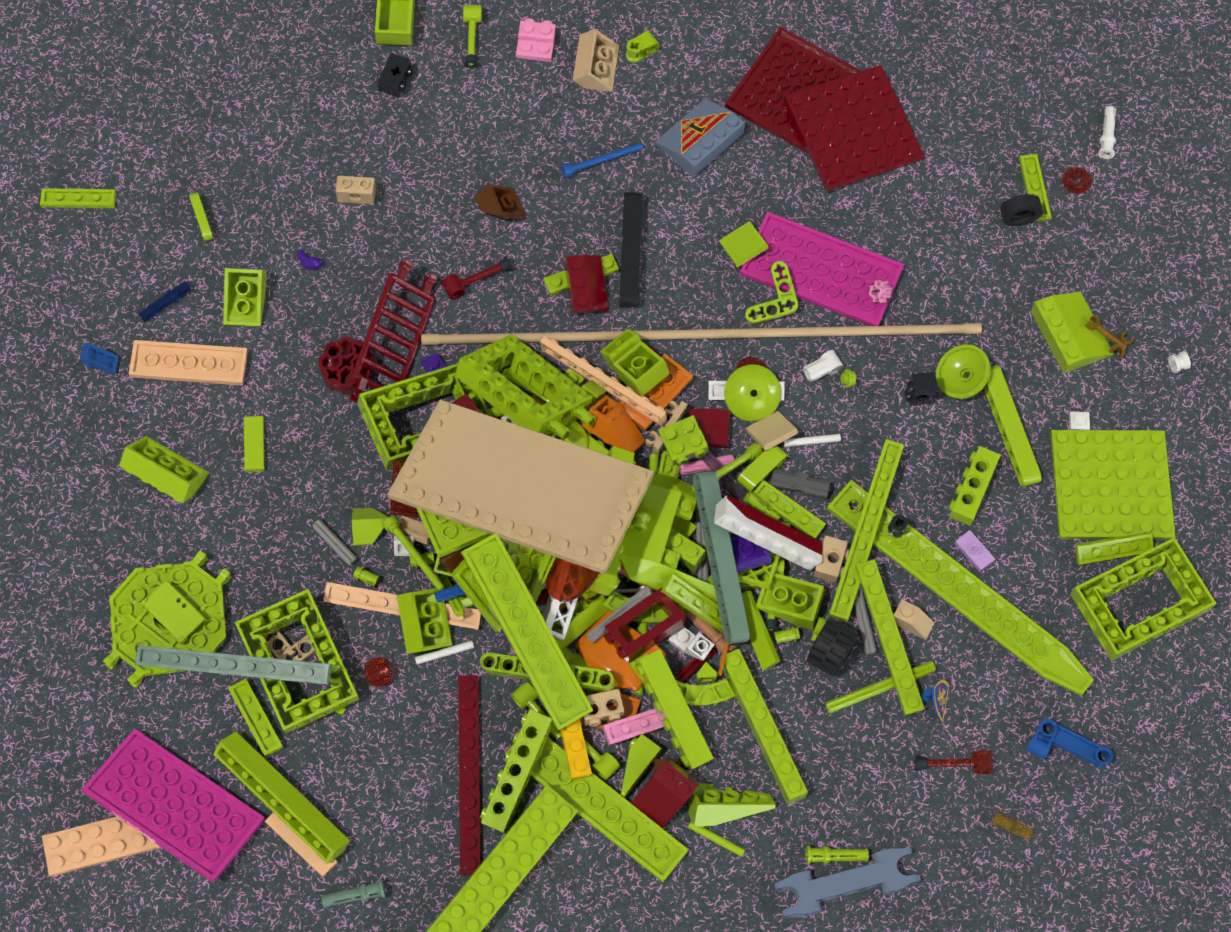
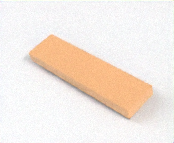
[265,812,338,878]

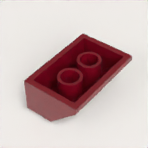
[564,254,609,316]

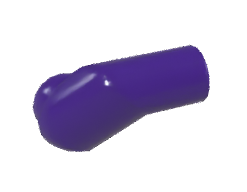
[296,250,323,269]

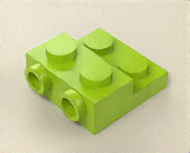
[658,415,709,466]

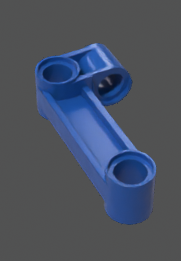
[1026,719,1113,769]

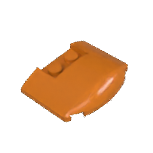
[575,611,666,692]

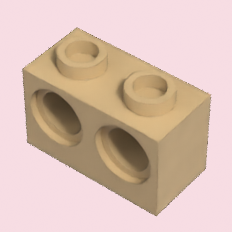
[583,689,624,727]

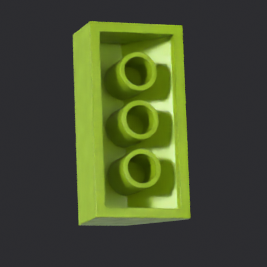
[119,436,209,503]

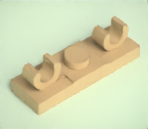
[645,401,687,455]

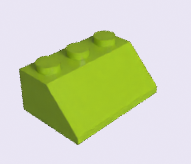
[396,588,452,654]

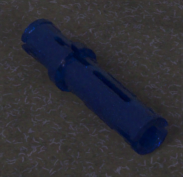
[138,281,191,322]

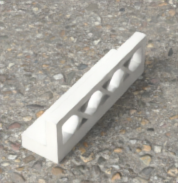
[542,560,582,640]

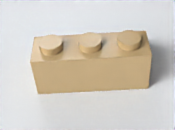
[573,29,619,91]

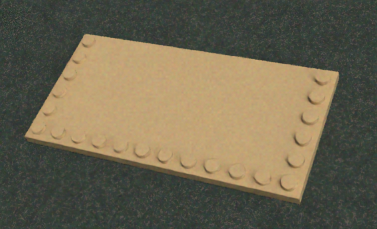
[387,400,654,574]

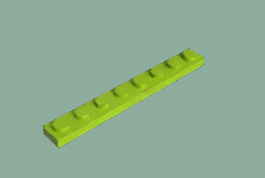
[855,559,924,716]

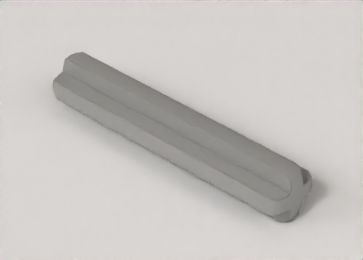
[313,519,357,565]

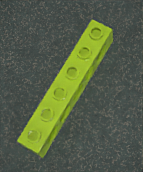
[480,710,553,834]

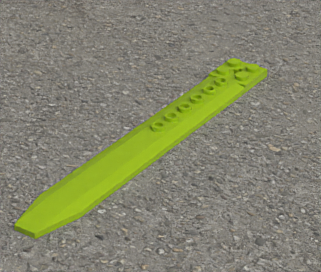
[827,480,1094,696]

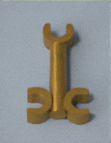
[1085,315,1134,359]

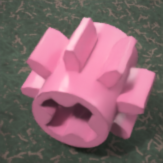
[869,280,892,303]

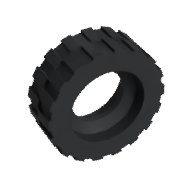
[1000,194,1043,226]

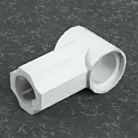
[803,350,843,382]

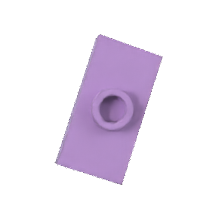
[954,530,995,572]

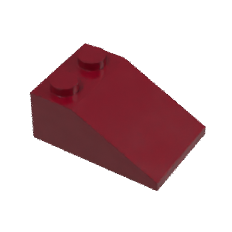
[631,757,699,828]

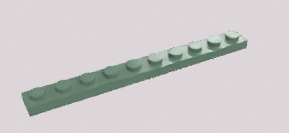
[135,645,332,685]

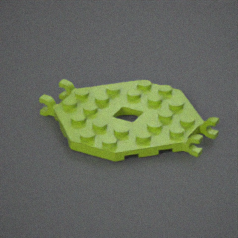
[103,550,232,689]

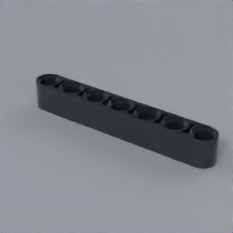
[619,192,642,308]

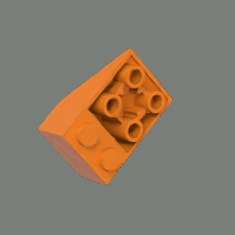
[582,395,646,453]

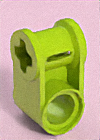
[626,31,660,62]

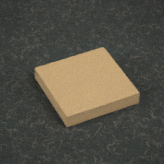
[746,411,798,451]

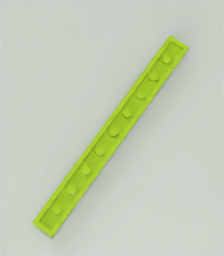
[829,439,904,622]

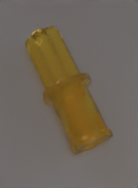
[992,812,1033,840]

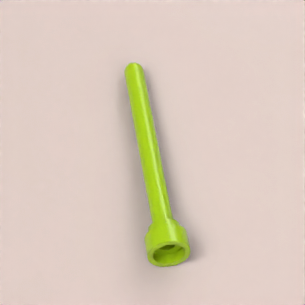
[692,443,763,492]
[383,516,444,591]

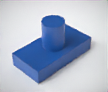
[80,342,119,375]

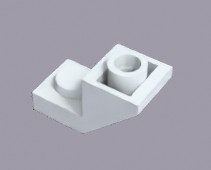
[667,626,715,661]

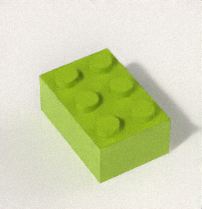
[375,0,415,45]

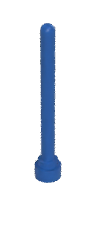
[561,143,644,179]

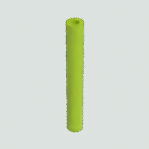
[688,821,745,857]

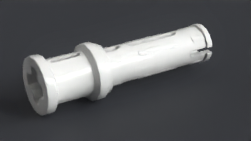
[1098,106,1117,159]

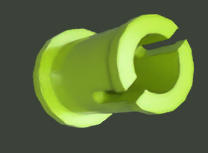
[409,552,435,569]
[353,566,380,587]
[774,626,800,644]

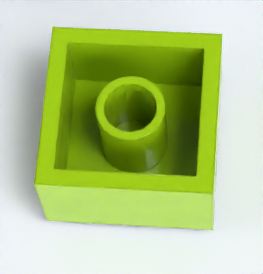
[613,341,670,397]

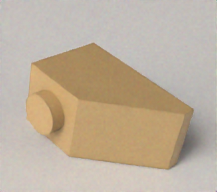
[894,600,934,640]

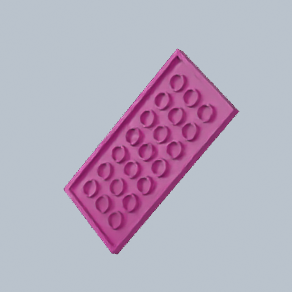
[740,212,904,326]
[82,729,264,883]

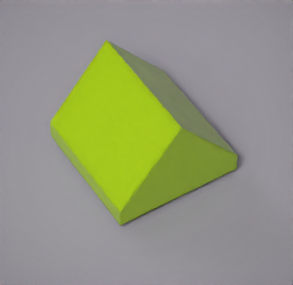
[696,662,717,683]

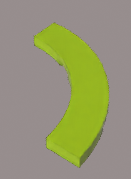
[602,590,689,624]
[629,654,736,706]

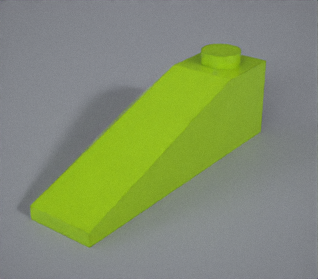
[688,783,776,827]

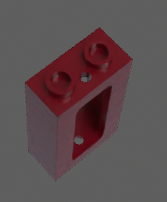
[604,587,686,664]

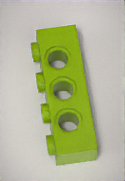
[948,446,1001,526]

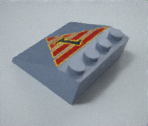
[655,98,745,177]

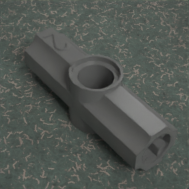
[770,470,830,499]

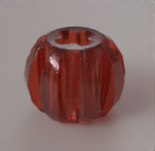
[364,657,392,687]

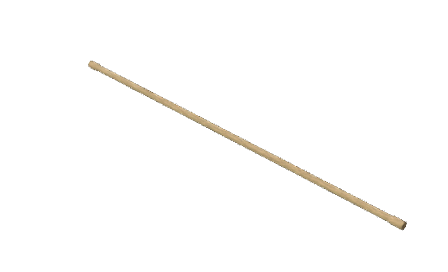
[421,323,982,345]

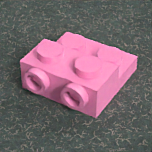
[516,18,556,62]

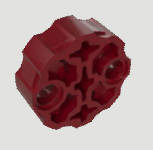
[319,337,375,395]

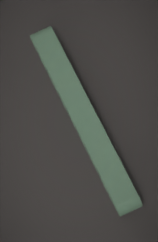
[693,471,750,644]

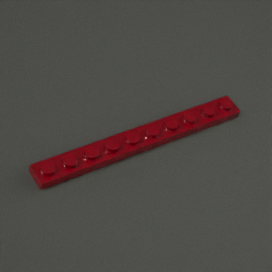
[458,675,481,876]

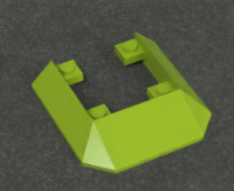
[619,472,735,603]

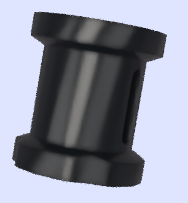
[888,515,908,538]

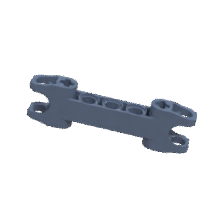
[774,848,920,918]

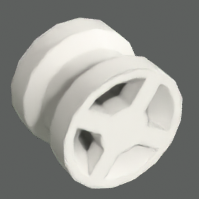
[1168,351,1191,373]

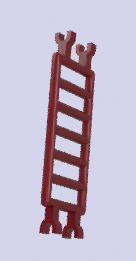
[349,259,438,403]

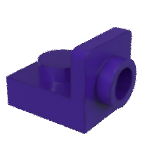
[421,353,447,373]

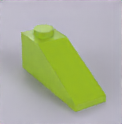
[621,734,661,798]

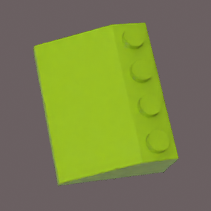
[1031,292,1114,374]

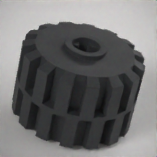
[807,617,858,677]

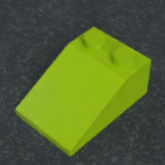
[223,268,267,326]
[756,573,824,630]

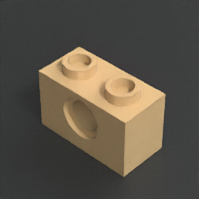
[336,176,376,204]
[813,535,849,583]

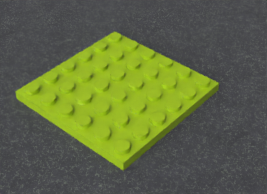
[1050,430,1175,540]

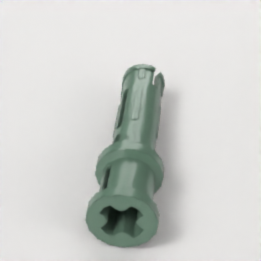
[321,879,386,908]

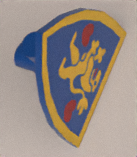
[920,679,949,723]

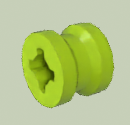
[628,510,651,533]

